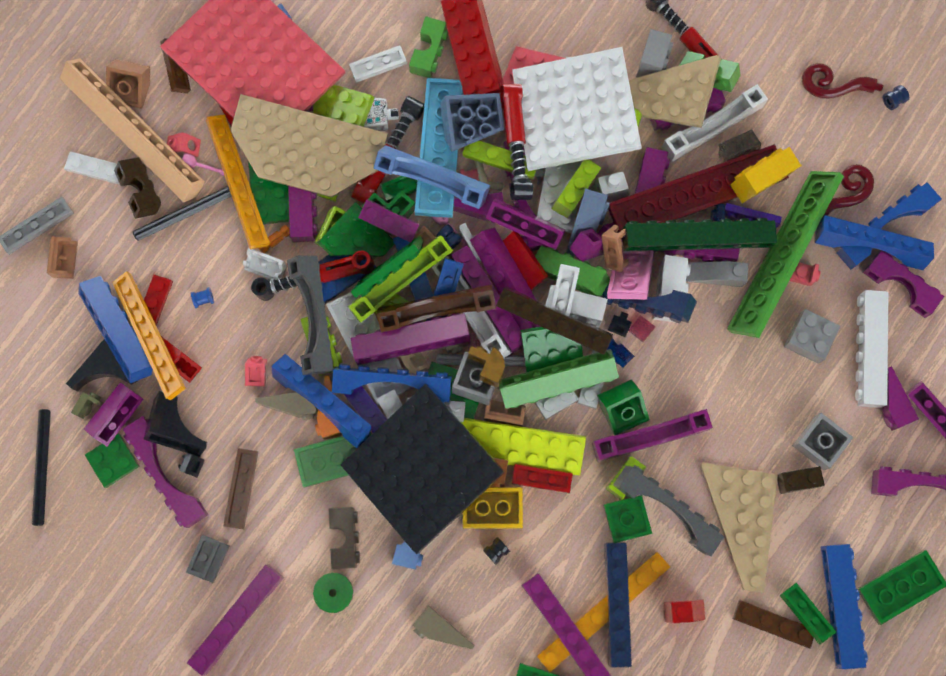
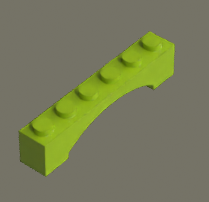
[347,235,453,322]

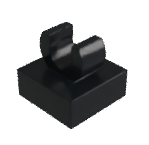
[608,311,632,337]
[178,453,205,478]

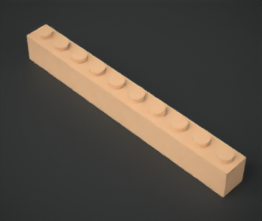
[60,58,205,202]

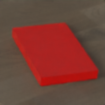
[503,231,548,291]

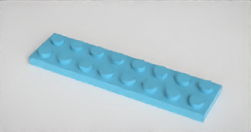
[415,78,463,218]

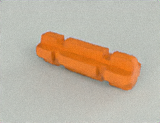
[258,225,290,254]

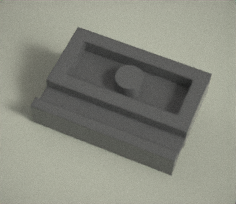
[186,535,230,583]

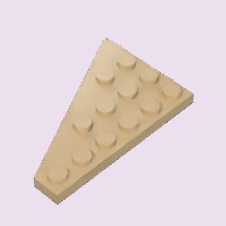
[629,55,721,128]
[700,462,778,593]

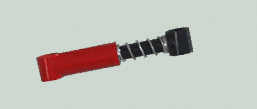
[646,0,722,59]
[500,84,533,200]
[352,96,424,204]
[251,250,375,301]

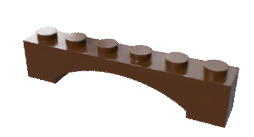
[377,284,496,332]

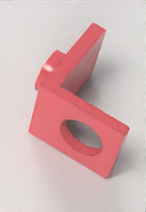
[167,132,201,157]

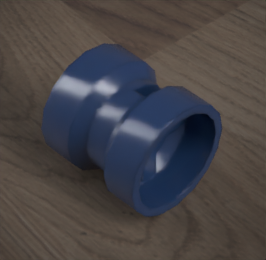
[883,85,910,110]
[436,224,462,250]

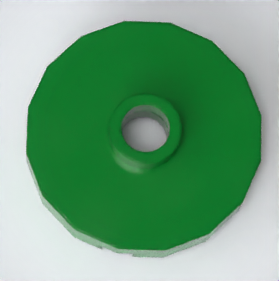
[313,573,354,613]

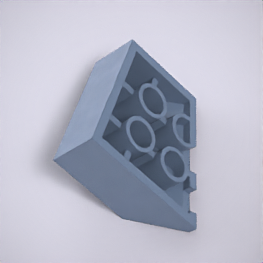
[440,93,504,152]
[566,189,609,256]

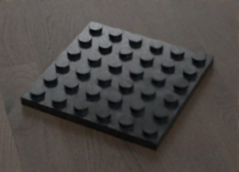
[340,384,505,554]

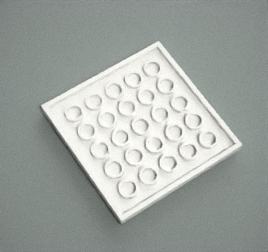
[512,47,642,171]

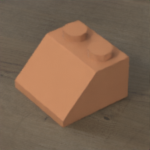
[106,59,150,109]

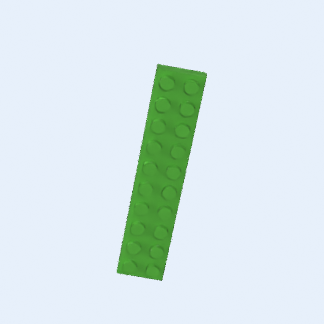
[727,171,844,338]

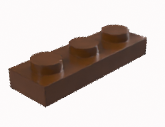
[161,38,191,94]

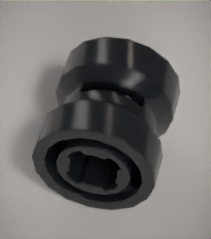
[483,537,511,565]

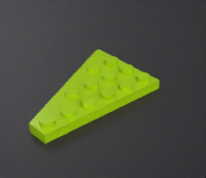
[313,85,375,202]

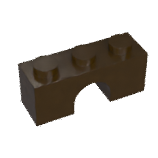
[114,157,161,219]
[329,507,360,569]

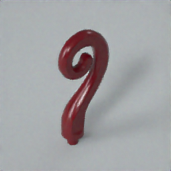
[802,63,884,99]
[821,164,874,220]

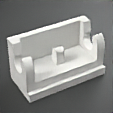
[243,248,287,280]

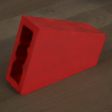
[161,336,202,383]
[663,599,706,623]

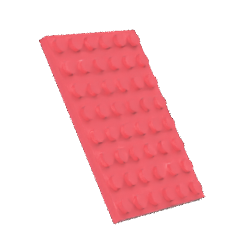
[160,0,346,118]

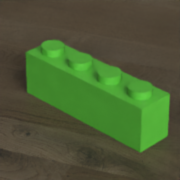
[535,246,610,297]

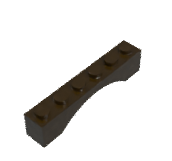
[496,286,613,355]

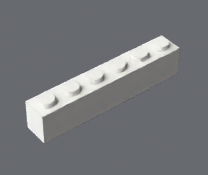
[855,290,888,408]

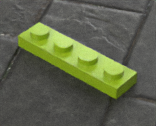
[462,141,537,180]

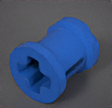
[191,287,214,308]

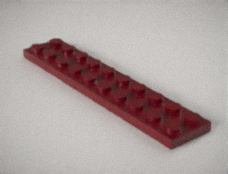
[608,144,789,240]

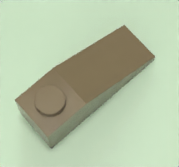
[255,392,318,420]
[413,606,475,649]

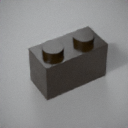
[777,466,825,494]

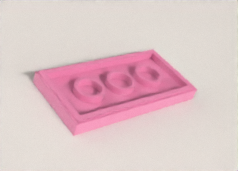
[607,250,654,300]

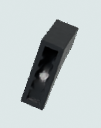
[66,339,139,392]
[143,391,207,457]

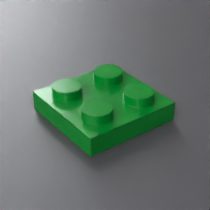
[85,433,140,488]
[603,495,652,543]

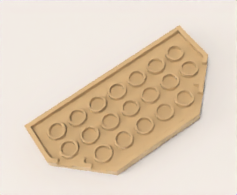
[231,94,388,197]

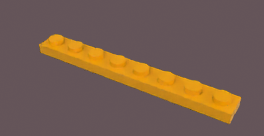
[206,114,270,250]
[112,271,186,400]
[537,552,670,672]

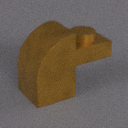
[468,346,505,388]

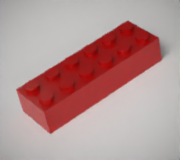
[441,0,504,95]

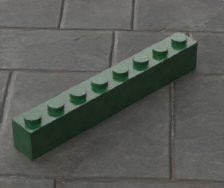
[621,218,777,252]

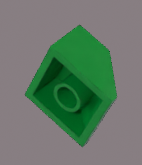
[597,379,650,435]

